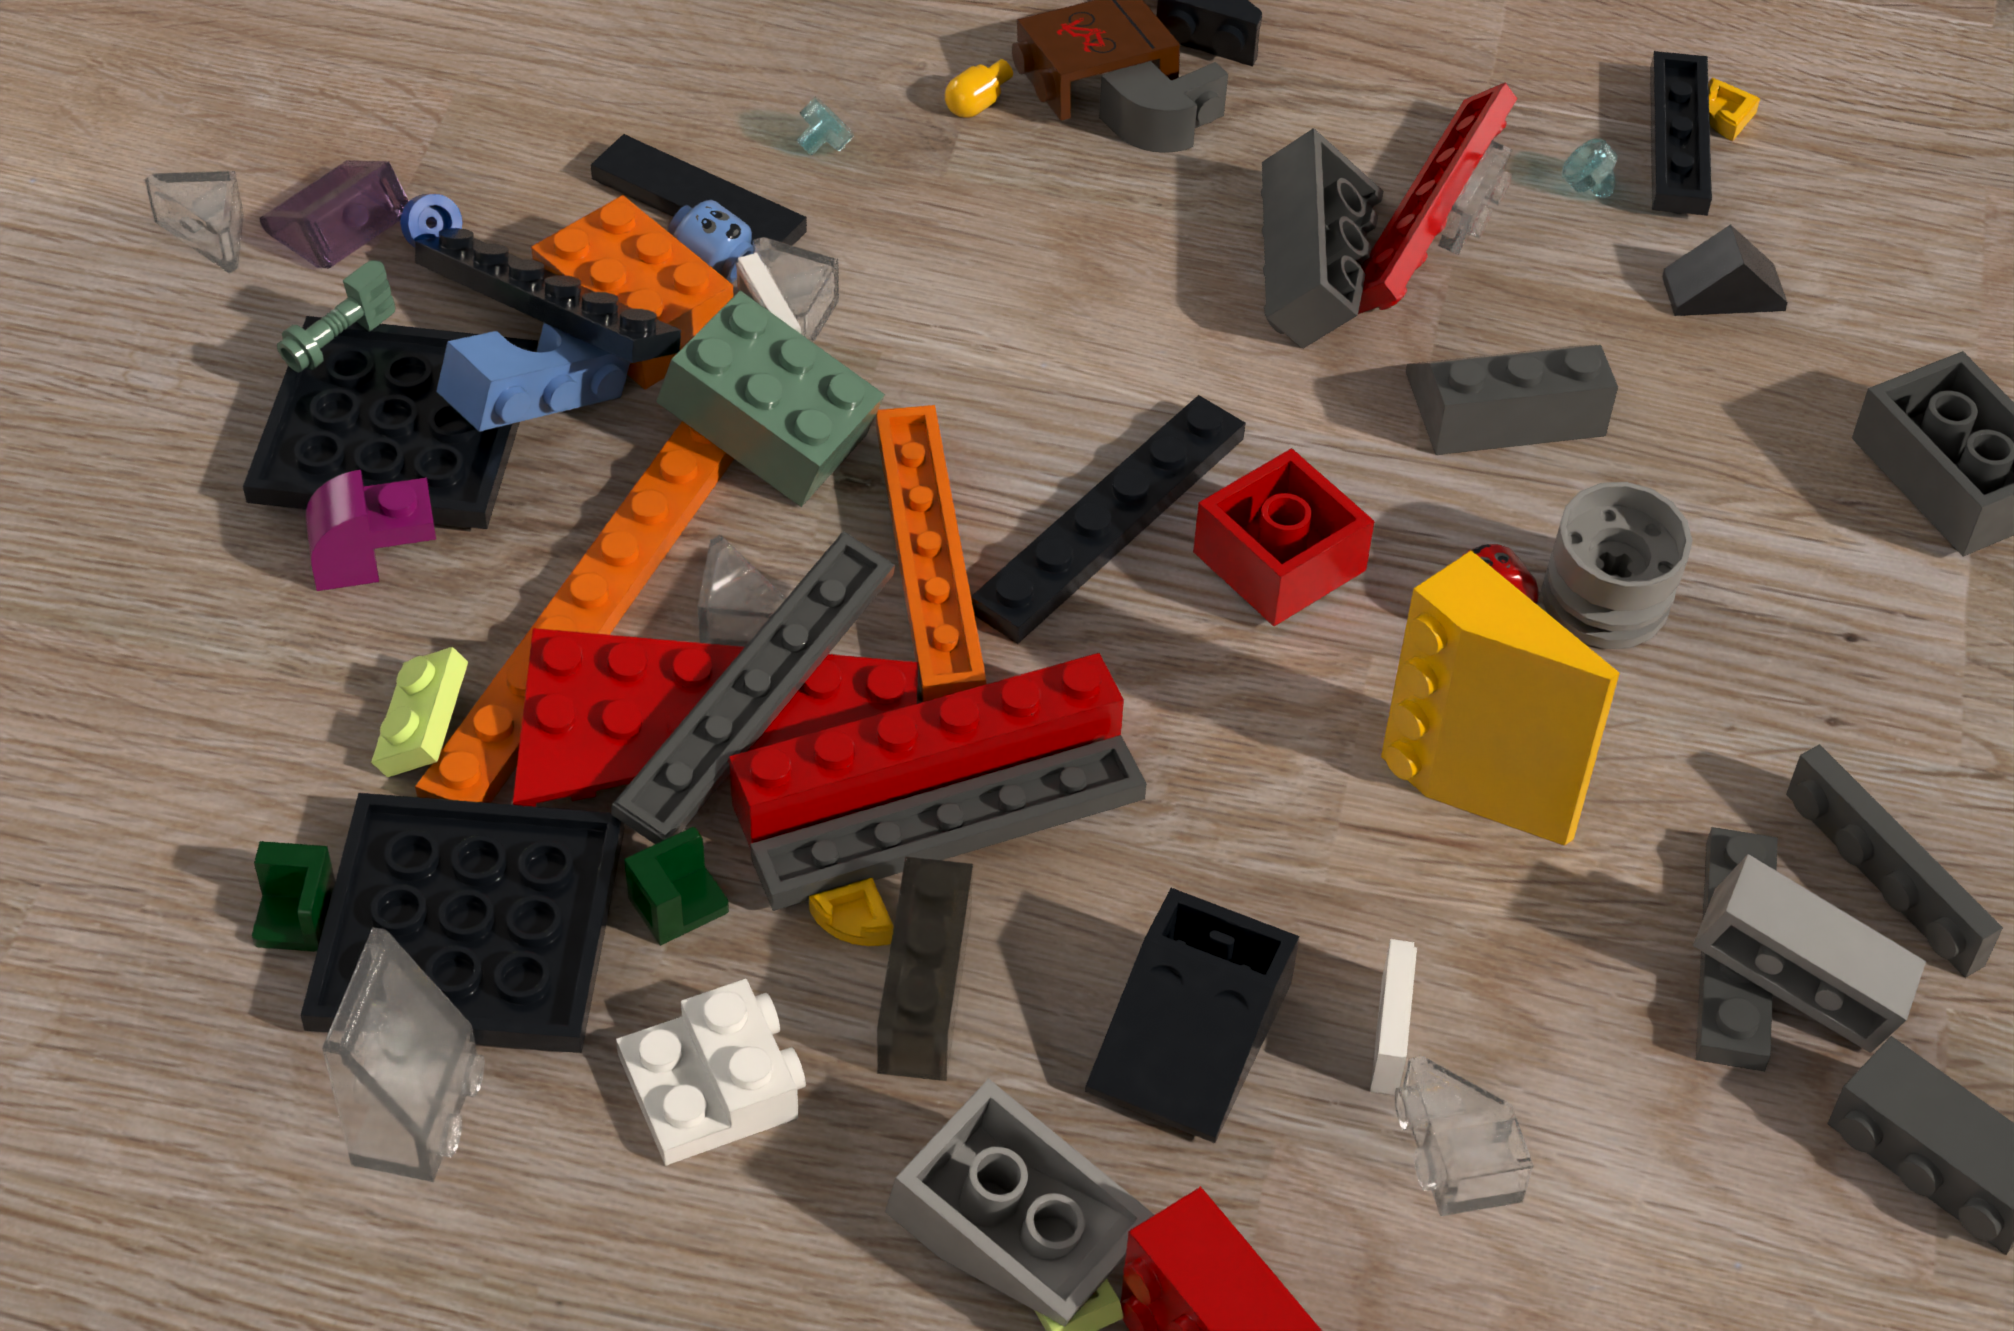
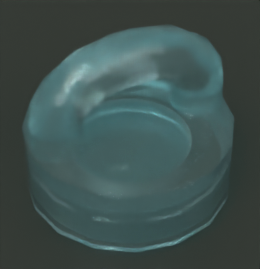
[1562,138,1618,199]

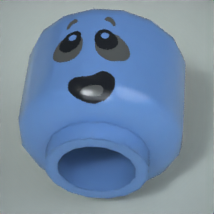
[668,200,755,283]

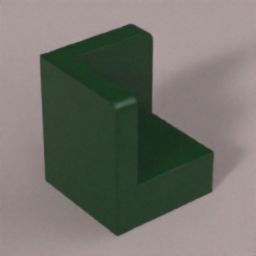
[624,827,729,946]
[252,841,335,952]

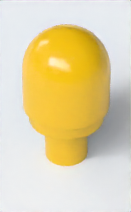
[945,59,1013,118]

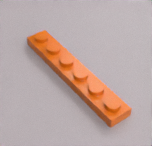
[876,405,987,702]

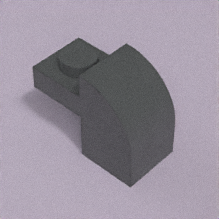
[1099,61,1228,153]

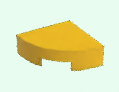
[1708,78,1760,141]
[809,878,895,946]

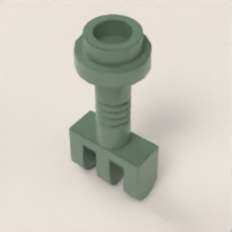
[277,260,396,372]

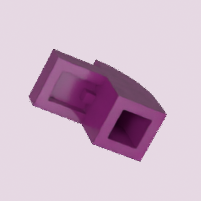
[305,470,436,591]

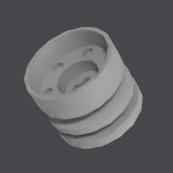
[1541,482,1693,649]

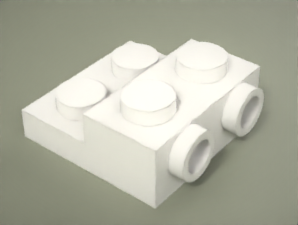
[616,979,806,1166]

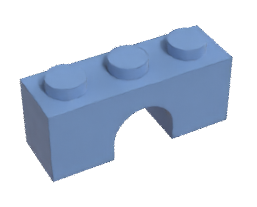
[436,323,630,432]

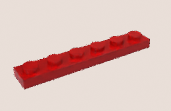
[1358,82,1517,314]

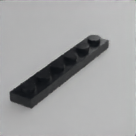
[415,228,681,363]
[971,395,1246,644]

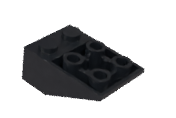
[1085,888,1300,1143]

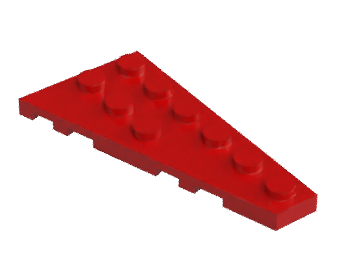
[513,628,919,807]

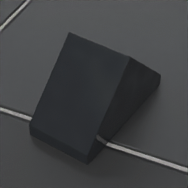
[1662,224,1788,316]

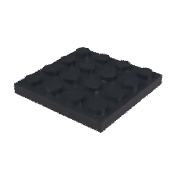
[243,316,538,529]
[301,793,625,1053]

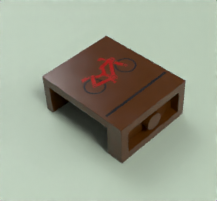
[1012,0,1180,121]

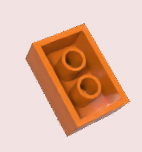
[531,195,734,390]

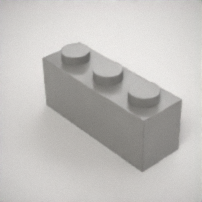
[1693,854,1926,1053]

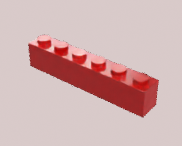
[729,653,1124,850]

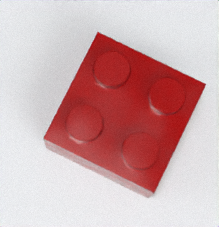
[1193,448,1375,627]

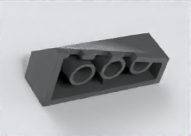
[1261,128,1384,349]

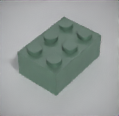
[656,290,885,507]

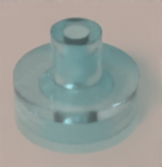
[797,96,854,155]

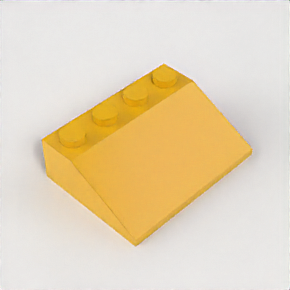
[1381,551,1620,846]

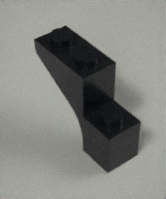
[1156,0,1262,67]

